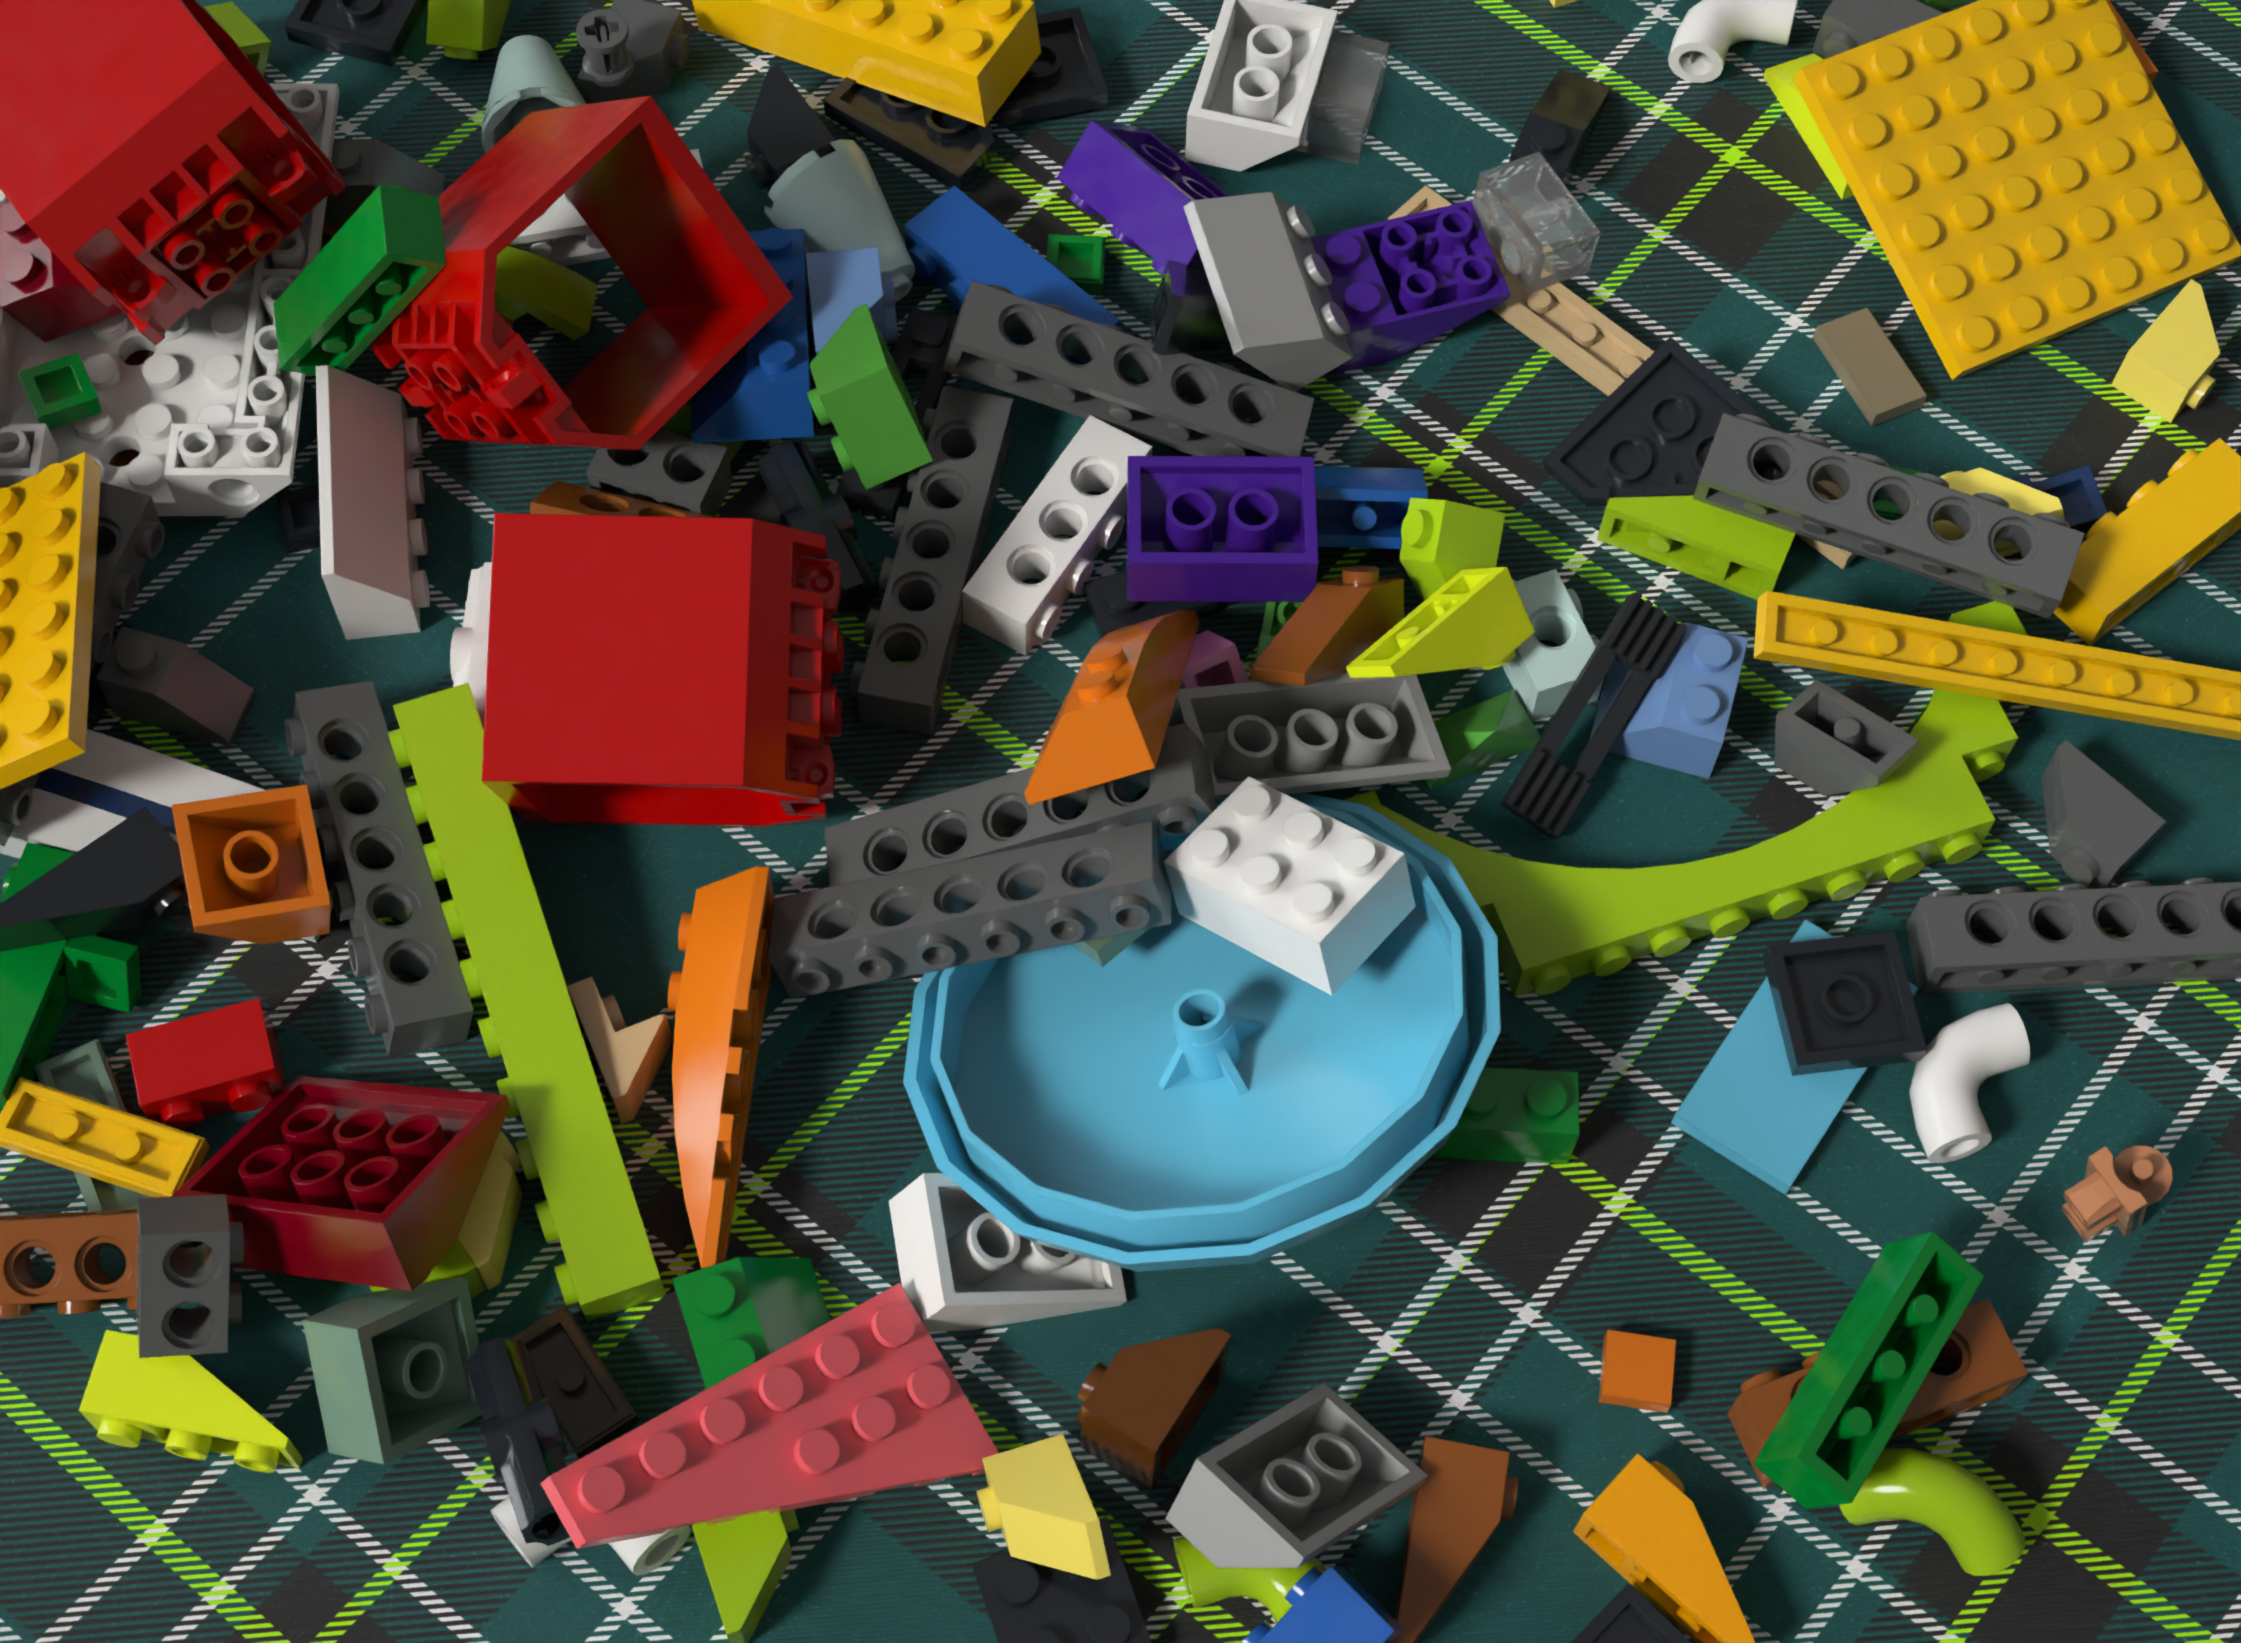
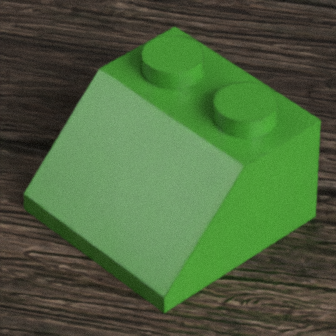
[807,303,933,490]

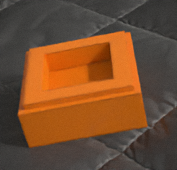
[1598,1330,1676,1413]

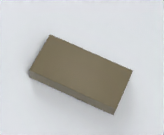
[1813,308,1927,427]

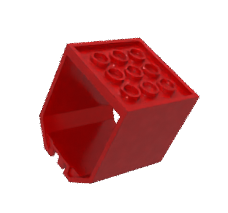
[0,0,346,345]
[369,96,793,450]
[481,513,844,827]

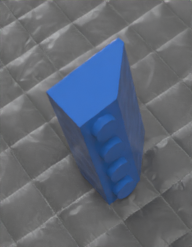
[691,228,814,443]

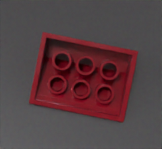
[171,1075,510,1291]

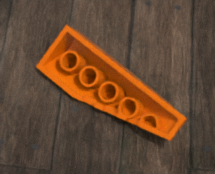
[1024,610,1200,805]
[668,866,774,1269]

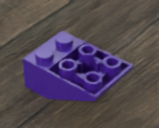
[1310,201,1510,374]

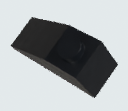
[1502,69,1612,216]
[1149,260,1227,356]
[0,807,189,952]

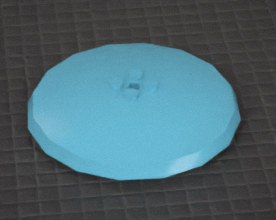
[903,793,1501,1272]

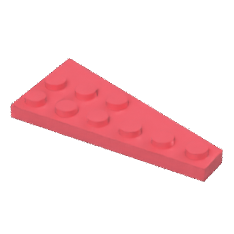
[540,1283,999,1549]

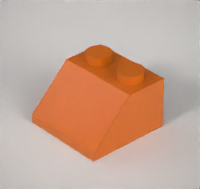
[172,785,331,944]

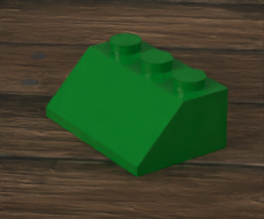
[672,1257,831,1389]

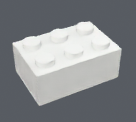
[1164,776,1416,996]

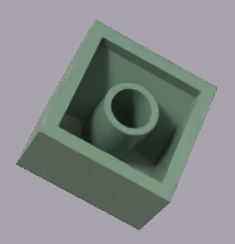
[302,1277,482,1464]

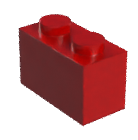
[126,998,287,1130]

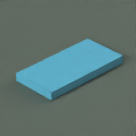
[1671,919,1918,1195]

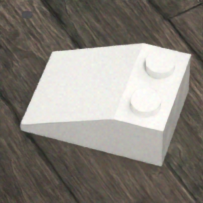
[889,1173,1127,1332]

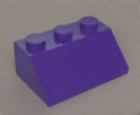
[1057,120,1231,276]
[1126,456,1319,602]

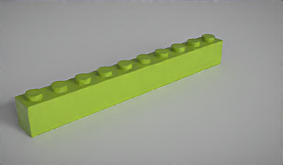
[388,683,666,1322]

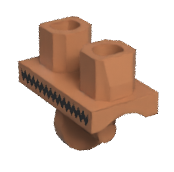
[2062,1146,2173,1243]

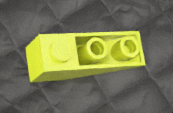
[79,1330,303,1473]

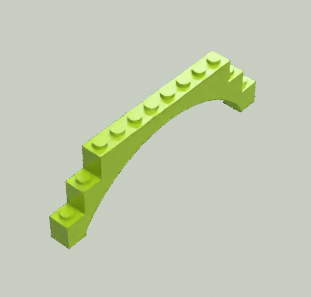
[1344,601,2028,997]

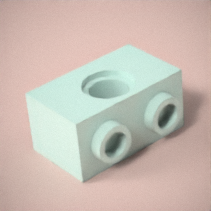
[1502,569,1609,721]

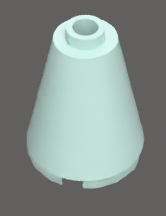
[481,35,586,154]
[765,139,916,302]

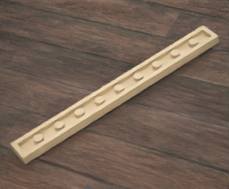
[1388,185,1858,570]

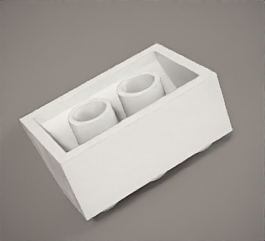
[1185,0,1338,172]

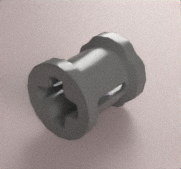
[576,9,635,87]

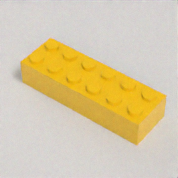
[692,0,1041,127]

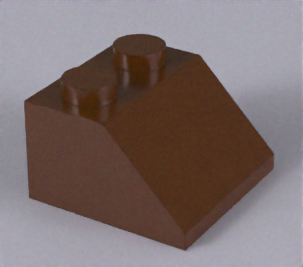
[1077,1328,1231,1492]

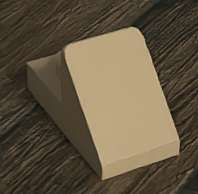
[567,977,673,1124]

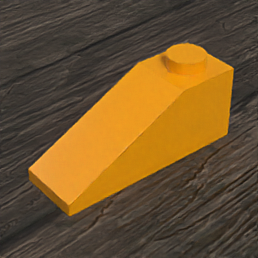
[1573,1453,1755,1643]

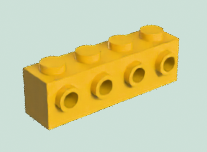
[2053,438,2241,646]

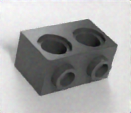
[586,427,733,517]
[136,1194,244,1358]

